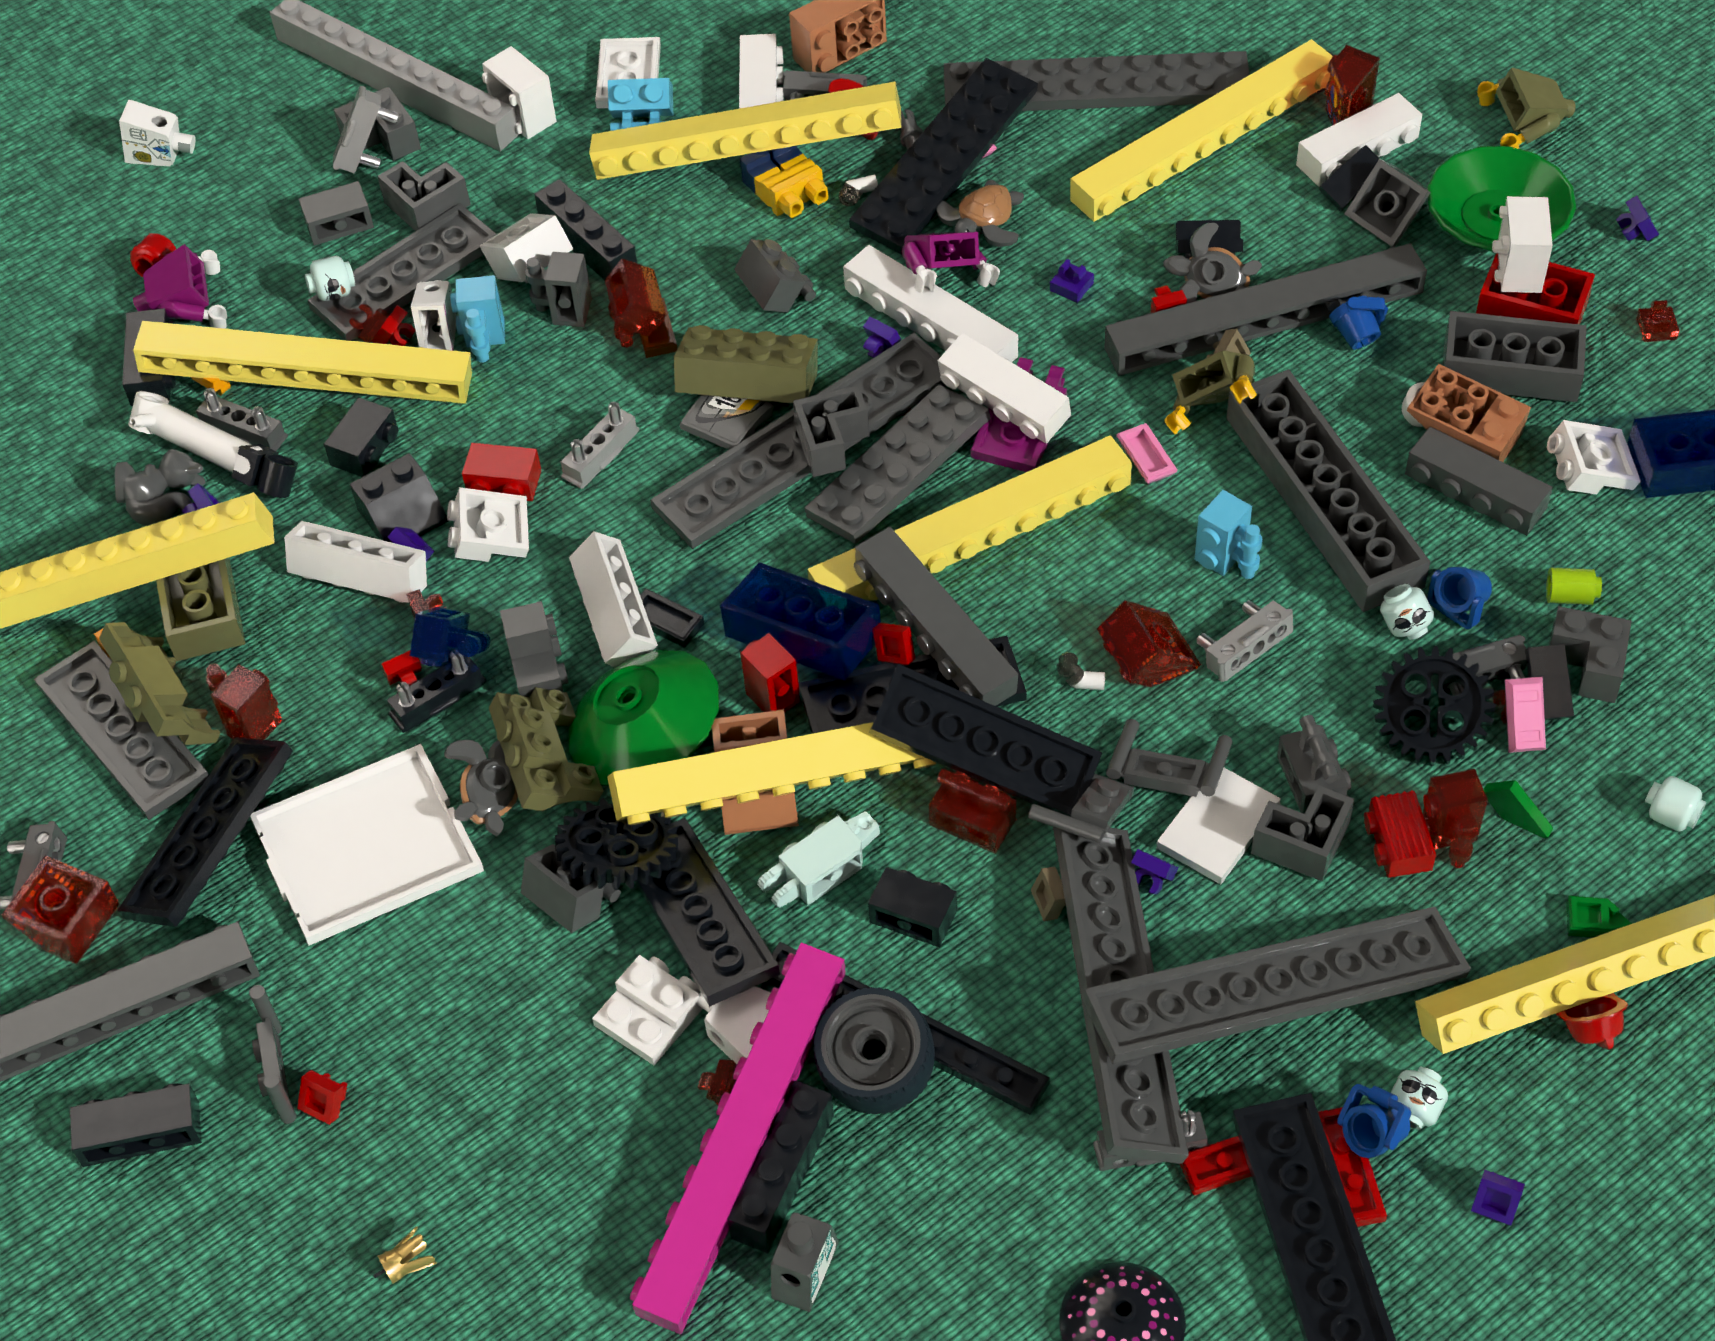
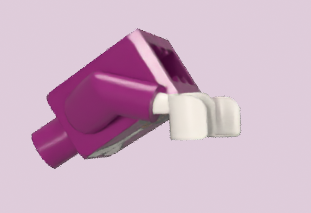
[902,232,1000,293]
[133,244,227,329]

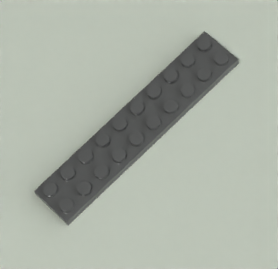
[944,51,1249,111]
[650,333,946,549]
[1053,827,1189,1164]
[1082,907,1471,1064]

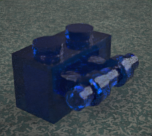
[410,607,491,667]

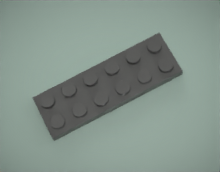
[308,203,497,341]
[804,385,991,544]
[34,641,209,820]

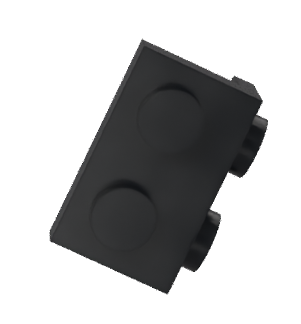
[1176,220,1243,259]

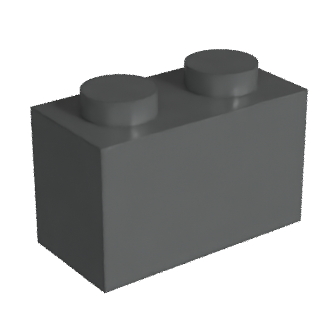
[299,181,374,246]

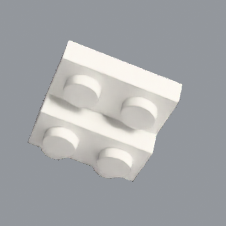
[1547,420,1641,495]
[447,487,529,562]
[592,955,702,1065]

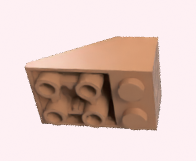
[789,0,887,73]
[1407,364,1531,462]
[712,710,799,835]

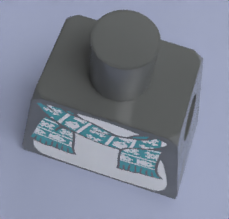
[771,1212,839,1312]

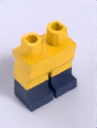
[739,146,828,218]

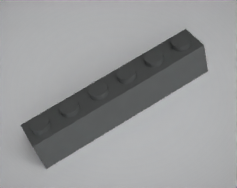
[854,527,1018,706]

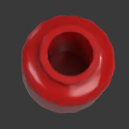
[130,233,176,277]

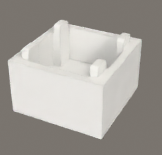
[482,46,557,139]
[1492,196,1553,293]
[480,213,573,283]

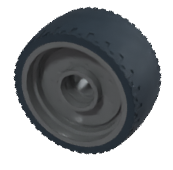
[814,987,935,1114]

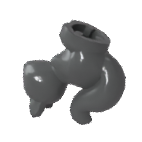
[115,449,206,526]

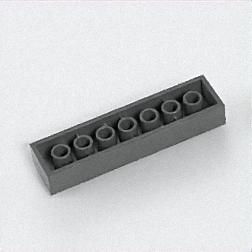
[1226,369,1430,612]

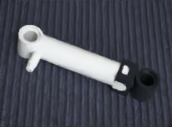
[128,391,298,498]

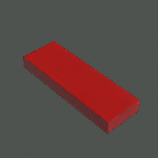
[1318,1107,1387,1227]
[1180,1136,1251,1196]

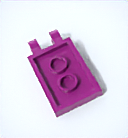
[971,357,1067,472]

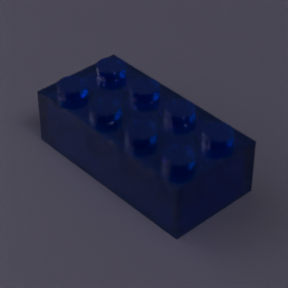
[1627,410,1715,498]
[720,562,881,681]

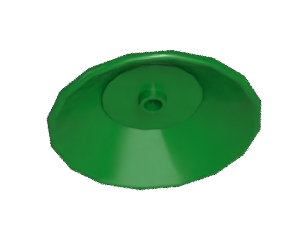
[1427,146,1576,252]
[569,650,719,786]

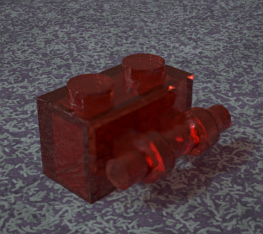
[605,258,666,348]
[206,663,282,740]
[929,769,1016,854]
[1423,769,1488,868]

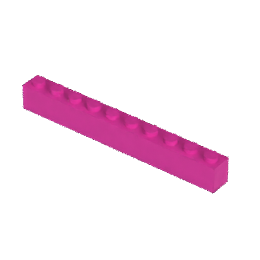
[630,942,845,1335]

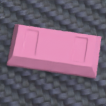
[1116,423,1177,484]
[1505,676,1546,753]

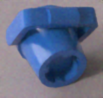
[1329,295,1388,350]
[1427,566,1492,629]
[1337,1084,1411,1159]

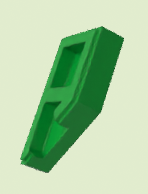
[1481,780,1553,838]
[1566,896,1632,938]

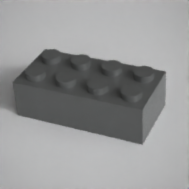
[1443,311,1587,402]

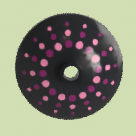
[1059,1262,1186,1341]

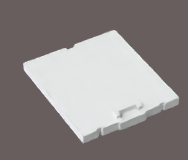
[250,744,484,946]

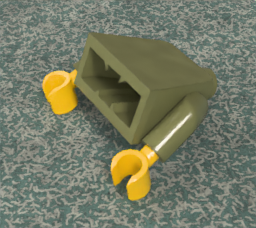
[1477,68,1575,149]
[1164,351,1257,435]

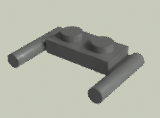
[1106,719,1233,797]
[1028,773,1134,843]
[249,985,297,1124]

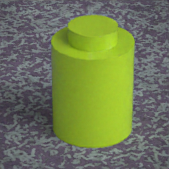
[1546,567,1602,605]

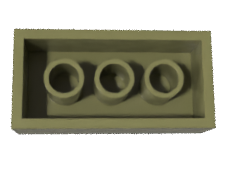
[674,325,818,403]
[156,558,246,662]

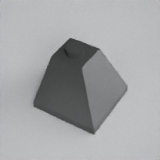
[1344,159,1431,247]

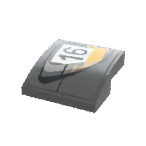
[680,395,774,450]

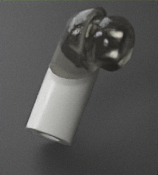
[839,175,878,206]
[1056,652,1105,690]

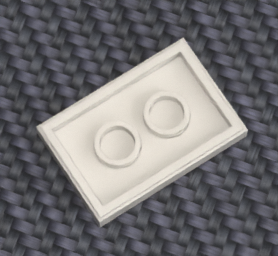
[595,37,661,108]
[1156,768,1281,885]

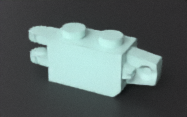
[757,811,880,908]

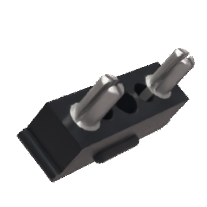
[387,650,486,733]

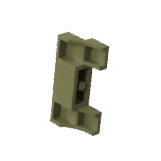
[99,622,220,745]
[489,687,603,811]

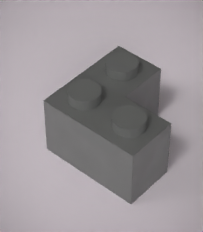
[334,86,421,161]
[377,161,471,231]
[793,385,869,477]
[500,601,569,697]
[1549,606,1632,703]
[1251,785,1354,881]

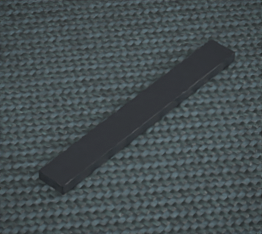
[768,942,1050,1115]

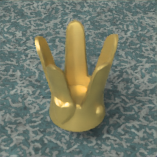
[373,1226,437,1284]

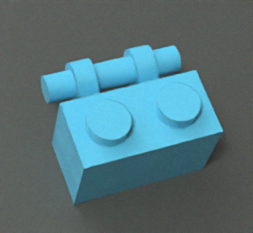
[608,78,674,131]
[450,275,505,363]
[1194,490,1262,579]

